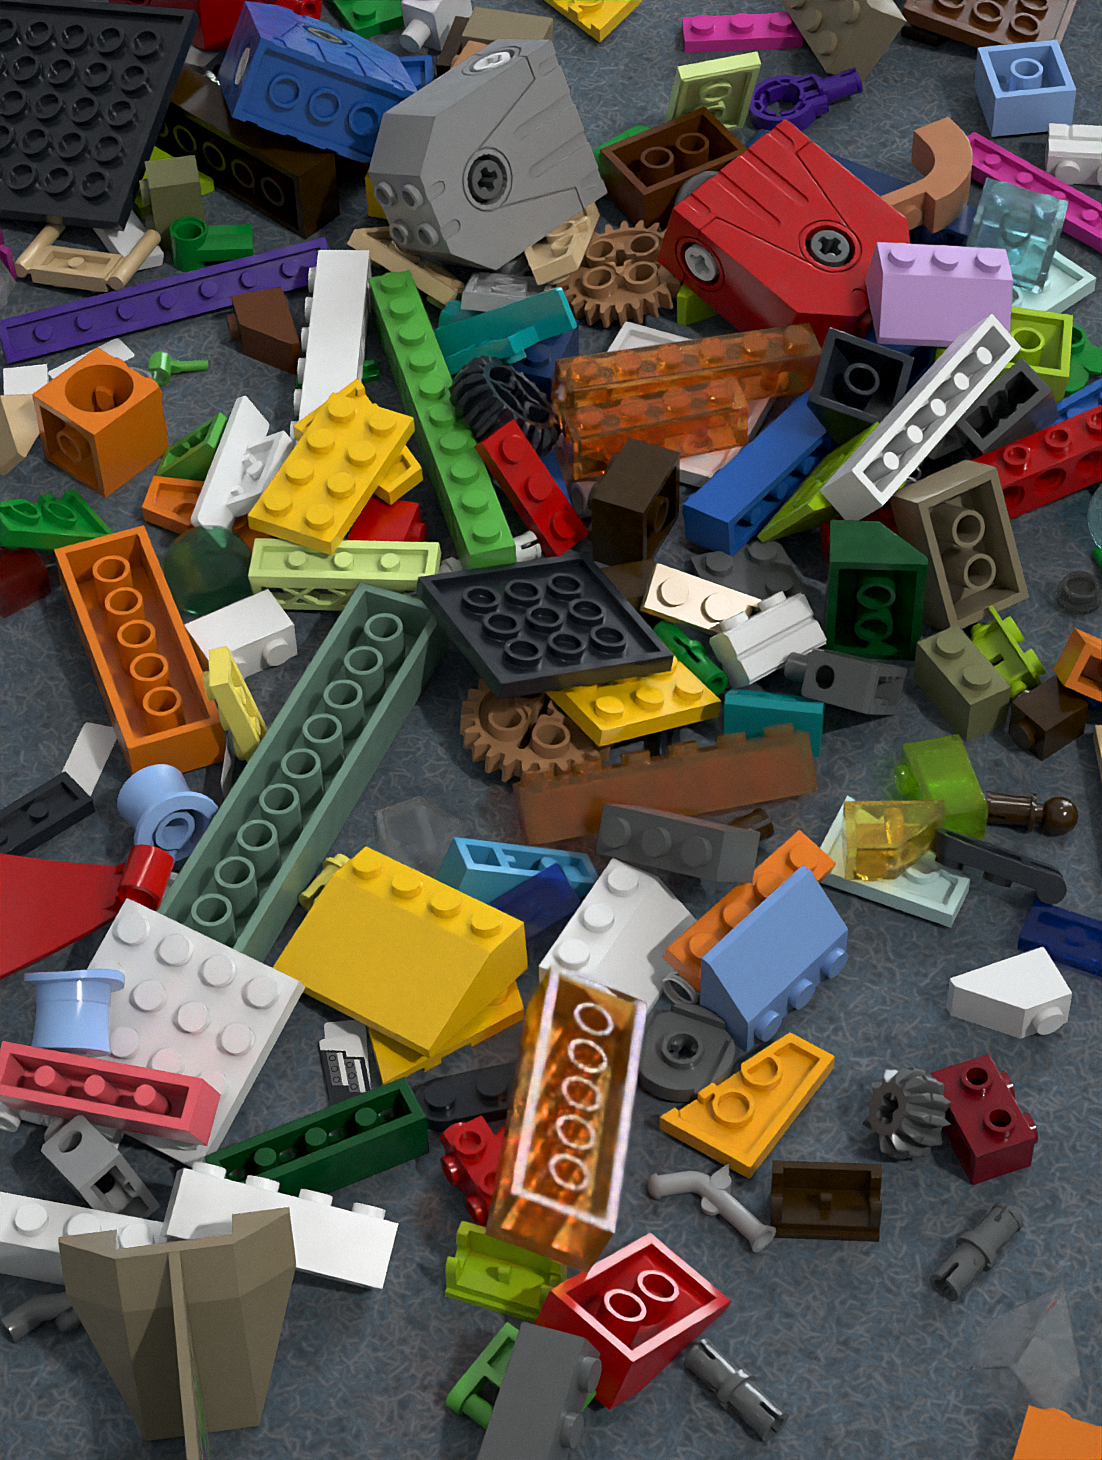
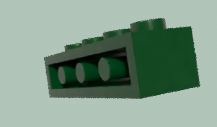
[204,1077,429,1198]

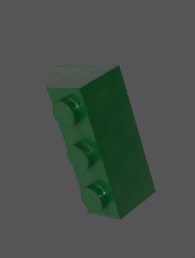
[824,520,928,661]

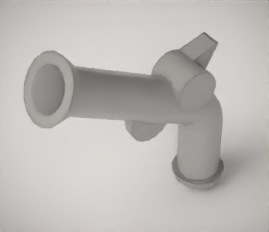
[647,1163,776,1253]

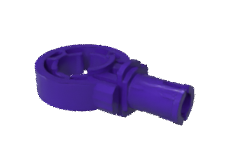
[749,67,863,131]

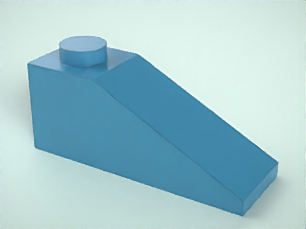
[435,837,599,916]

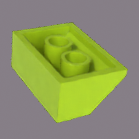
[931,306,1073,403]

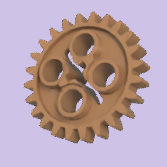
[555,220,684,328]
[459,678,615,789]

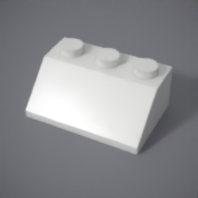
[539,858,697,1041]

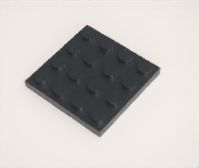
[416,552,674,700]

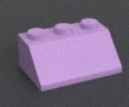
[865,242,1013,347]

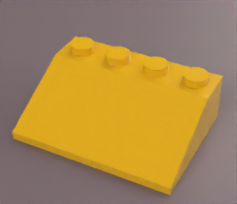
[272,846,528,1058]

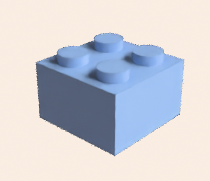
[974,40,1076,137]

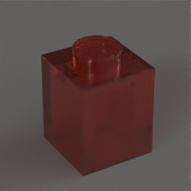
[0,546,51,619]

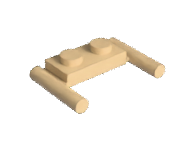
[14,223,161,293]

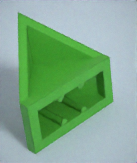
[155,412,229,481]

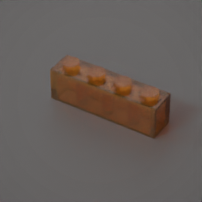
[562,376,749,480]

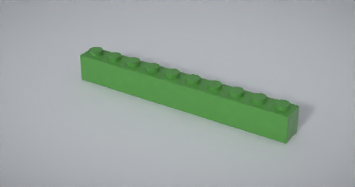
[368,270,517,570]

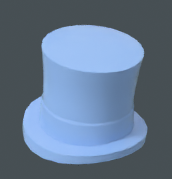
[117,764,219,872]
[23,969,125,1057]

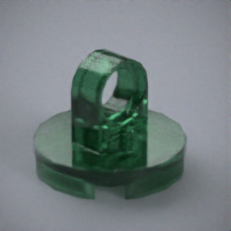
[163,525,252,616]

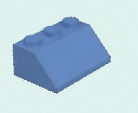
[700,865,848,1052]

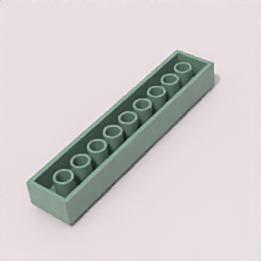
[155,582,449,963]

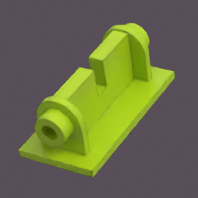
[970,605,1046,701]

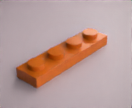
[662,830,836,992]

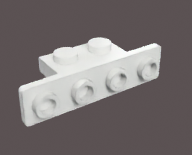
[190,396,294,550]

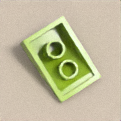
[757,422,906,543]

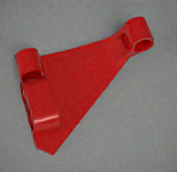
[0,844,175,980]

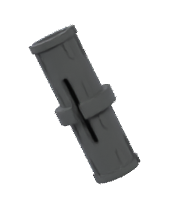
[929,1202,1023,1302]
[684,1338,789,1441]

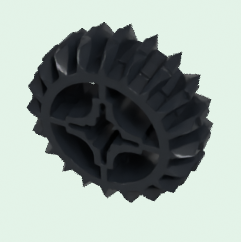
[448,355,562,459]

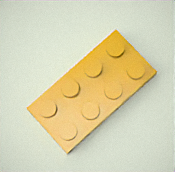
[247,392,415,555]

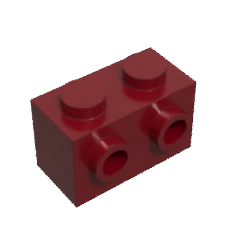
[931,1054,1038,1185]

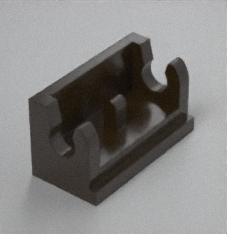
[770,1160,882,1242]

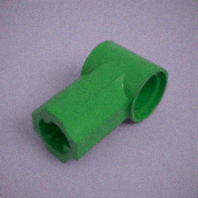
[170,216,253,272]

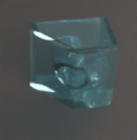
[965,177,1069,294]

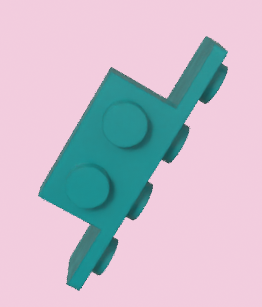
[433,287,577,375]

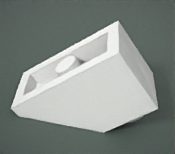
[946,946,1072,1039]

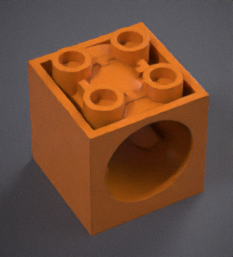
[32,347,169,498]

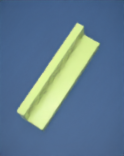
[248,538,441,611]

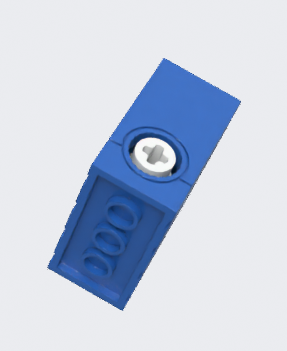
[217,1,418,163]

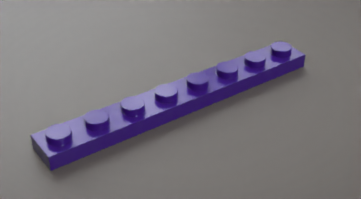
[0,237,329,364]

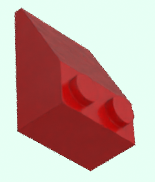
[534,1233,731,1410]

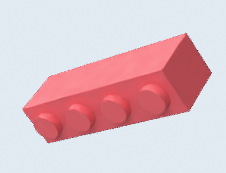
[0,1041,221,1146]

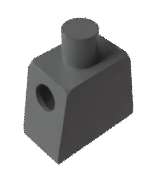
[784,649,907,715]

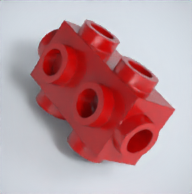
[440,1115,534,1237]

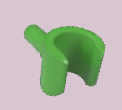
[148,351,209,385]

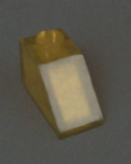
[841,800,946,881]

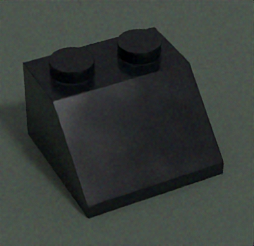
[807,327,914,445]

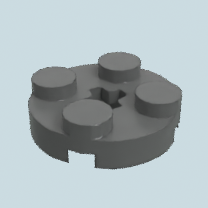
[630,1004,735,1103]

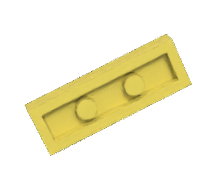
[203,646,268,763]

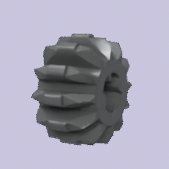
[862,1067,952,1160]

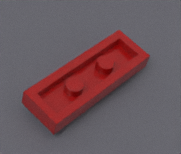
[474,419,588,558]

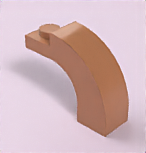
[881,117,973,234]

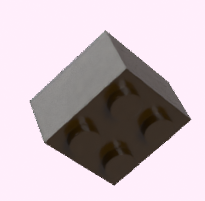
[587,437,680,566]

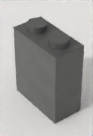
[954,358,1059,459]

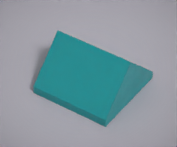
[723,688,826,757]

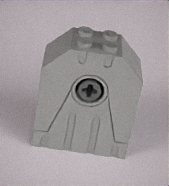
[368,39,608,270]

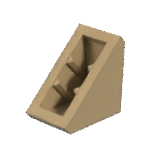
[0,394,39,476]

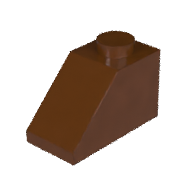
[226,286,301,375]

